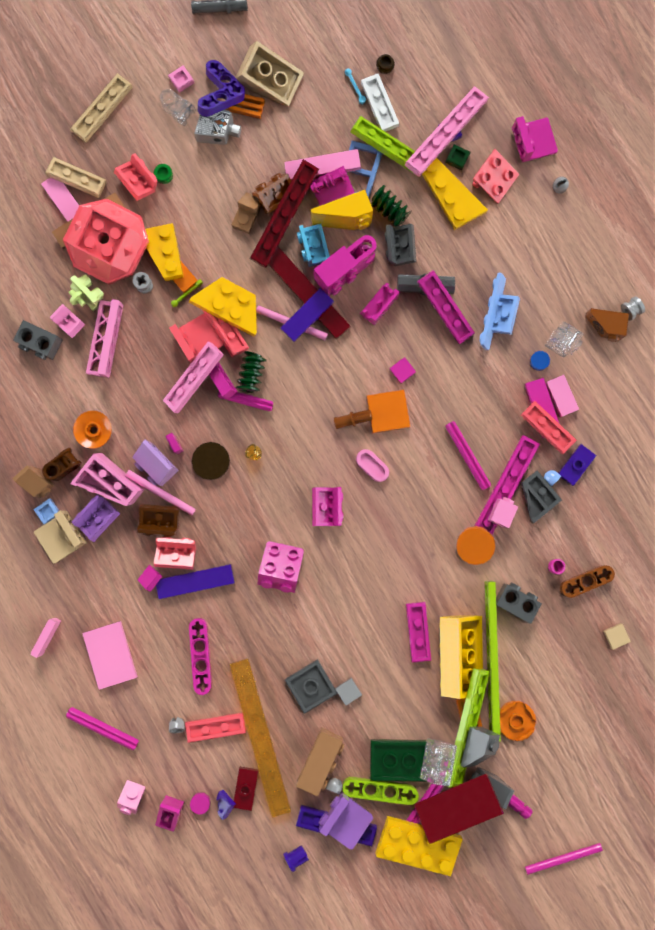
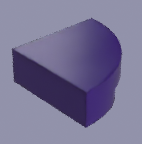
[216,790,236,820]

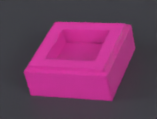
[389,357,416,384]
[166,433,183,454]
[138,565,162,592]

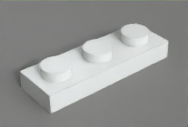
[361,74,399,132]

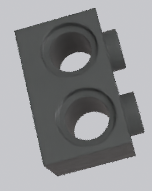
[13,320,63,360]
[496,582,542,624]

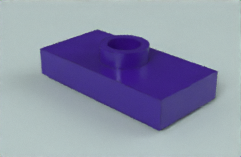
[558,444,597,486]

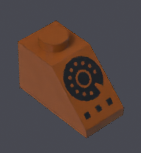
[585,308,629,342]

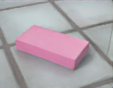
[546,375,579,417]
[31,618,61,658]

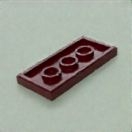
[414,774,504,844]

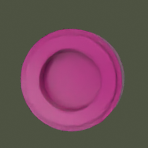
[190,792,210,814]

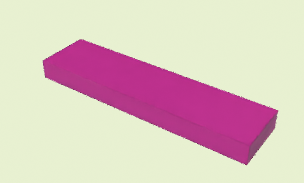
[417,270,475,344]

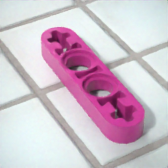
[189,618,212,695]

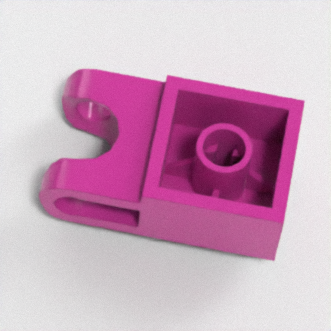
[314,235,377,296]

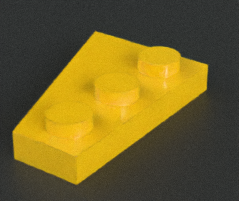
[146,223,184,281]

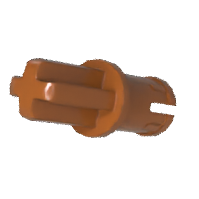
[334,409,373,429]

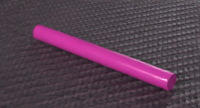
[525,843,603,875]

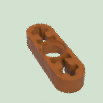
[560,565,615,598]

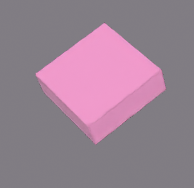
[168,65,194,93]

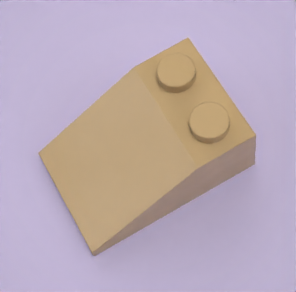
[236,41,304,107]

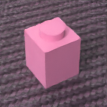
[488,497,518,528]

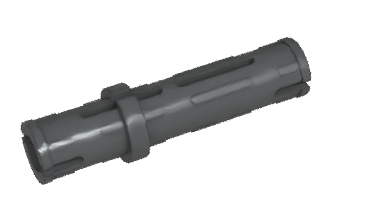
[191,0,248,14]

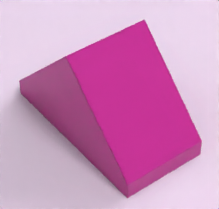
[155,795,184,832]

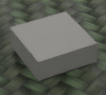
[335,678,362,705]

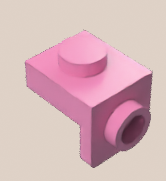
[50,304,85,338]
[117,780,145,815]

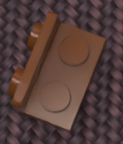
[252,173,291,214]

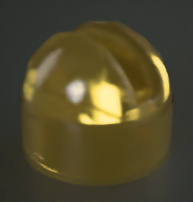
[245,444,262,461]

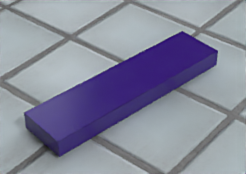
[156,564,235,599]
[296,805,377,847]

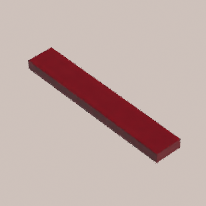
[249,159,319,269]
[268,247,351,340]

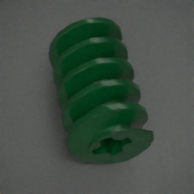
[371,185,412,227]
[235,351,267,393]

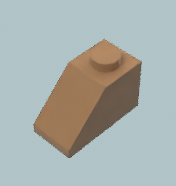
[12,466,54,498]

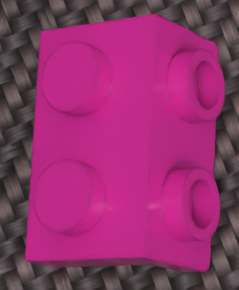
[312,487,343,526]

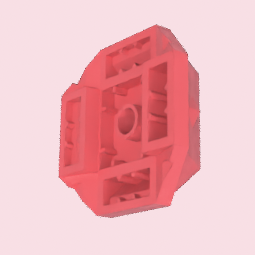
[63,199,149,285]

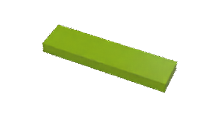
[350,116,415,173]

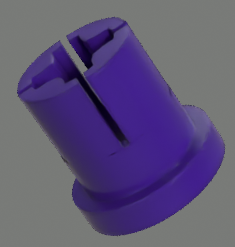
[283,845,309,872]

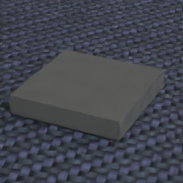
[284,659,338,714]

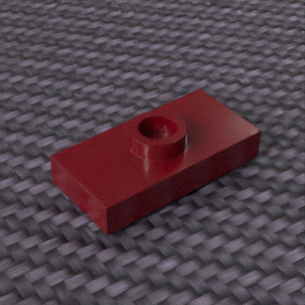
[234,766,259,811]

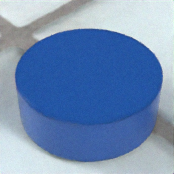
[530,351,550,371]

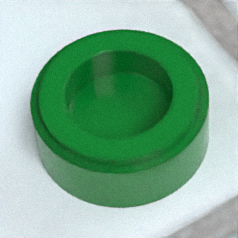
[154,164,173,184]

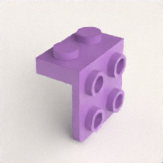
[318,793,373,849]

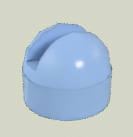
[544,470,561,486]

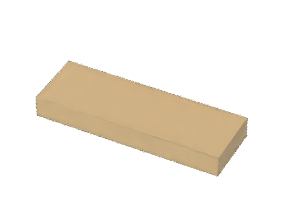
[45,157,107,198]

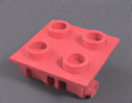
[472,149,519,204]

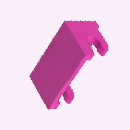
[360,283,399,326]

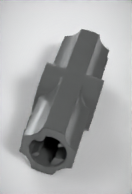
[397,273,455,295]

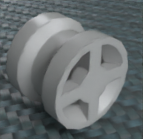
[621,296,645,321]

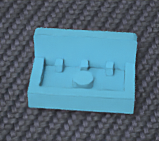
[297,224,330,267]

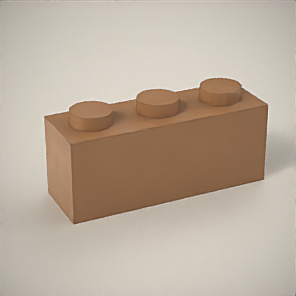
[296,727,345,797]

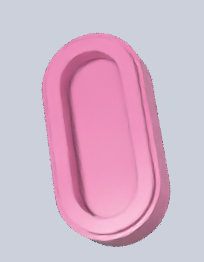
[356,449,389,482]

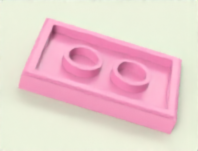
[82,621,138,690]

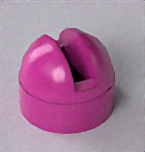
[548,559,565,574]

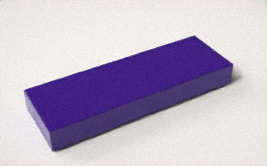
[280,288,334,342]

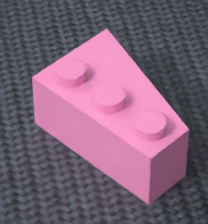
[70,453,145,506]

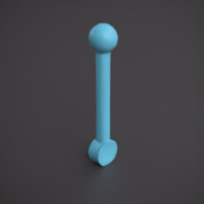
[344,68,366,104]

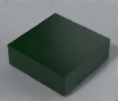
[445,144,471,171]

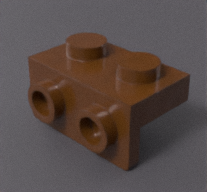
[137,504,179,537]

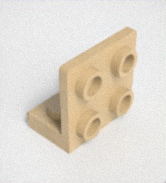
[34,510,87,563]

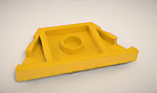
[189,277,257,337]

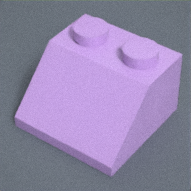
[132,439,179,486]

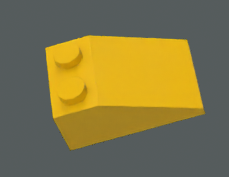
[311,190,373,230]

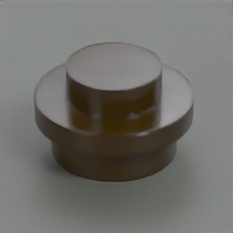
[376,54,395,74]

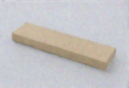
[70,73,133,143]

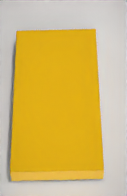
[375,816,463,876]

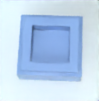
[33,498,59,525]

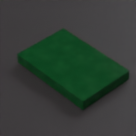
[370,739,429,782]

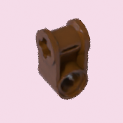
[42,448,82,481]

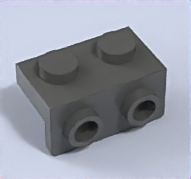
[384,224,417,266]

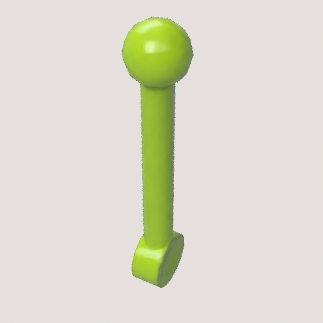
[171,279,203,307]

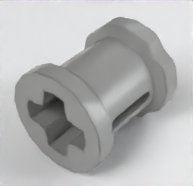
[133,272,153,294]

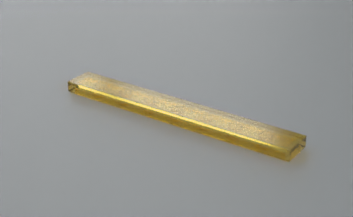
[230,658,291,818]

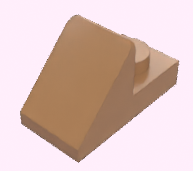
[231,192,261,234]

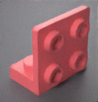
[169,313,224,363]

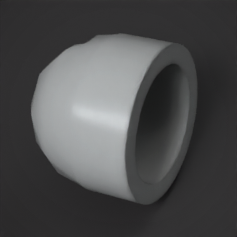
[553,176,569,194]
[169,717,185,733]
[325,778,342,795]

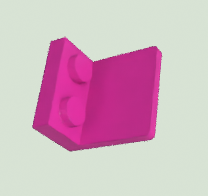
[512,116,558,163]

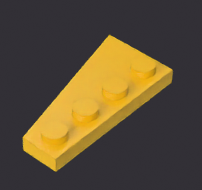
[422,158,488,230]

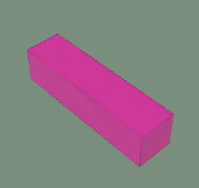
[209,362,237,399]

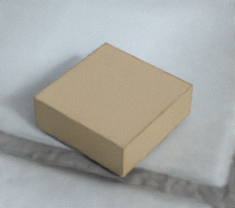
[603,623,631,650]

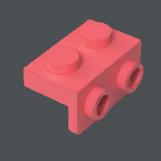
[114,153,158,201]
[154,537,196,570]

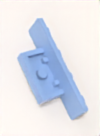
[479,273,520,350]

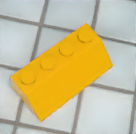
[439,615,483,699]

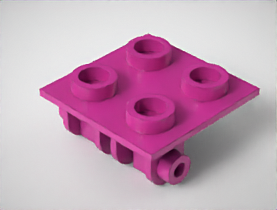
[310,166,355,206]

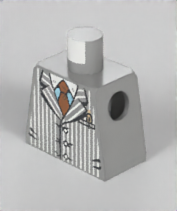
[194,110,241,145]

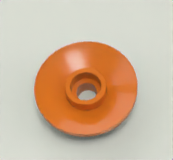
[73,411,112,449]

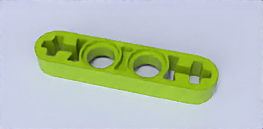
[342,777,419,805]

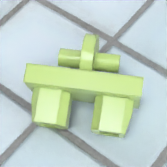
[69,274,104,311]

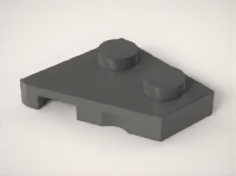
[521,470,562,524]

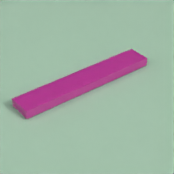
[474,435,540,535]

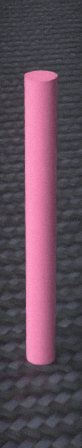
[256,305,328,340]
[125,470,196,516]

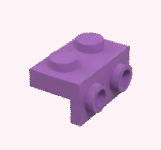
[72,494,120,542]

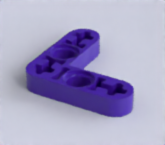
[197,60,245,117]

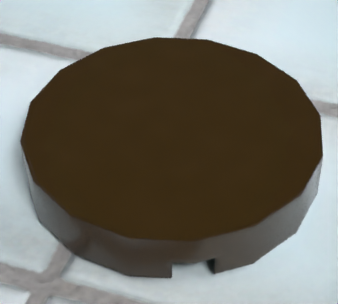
[192,442,230,480]

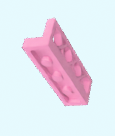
[86,299,123,378]

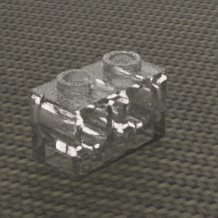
[545,322,584,358]
[420,738,457,786]

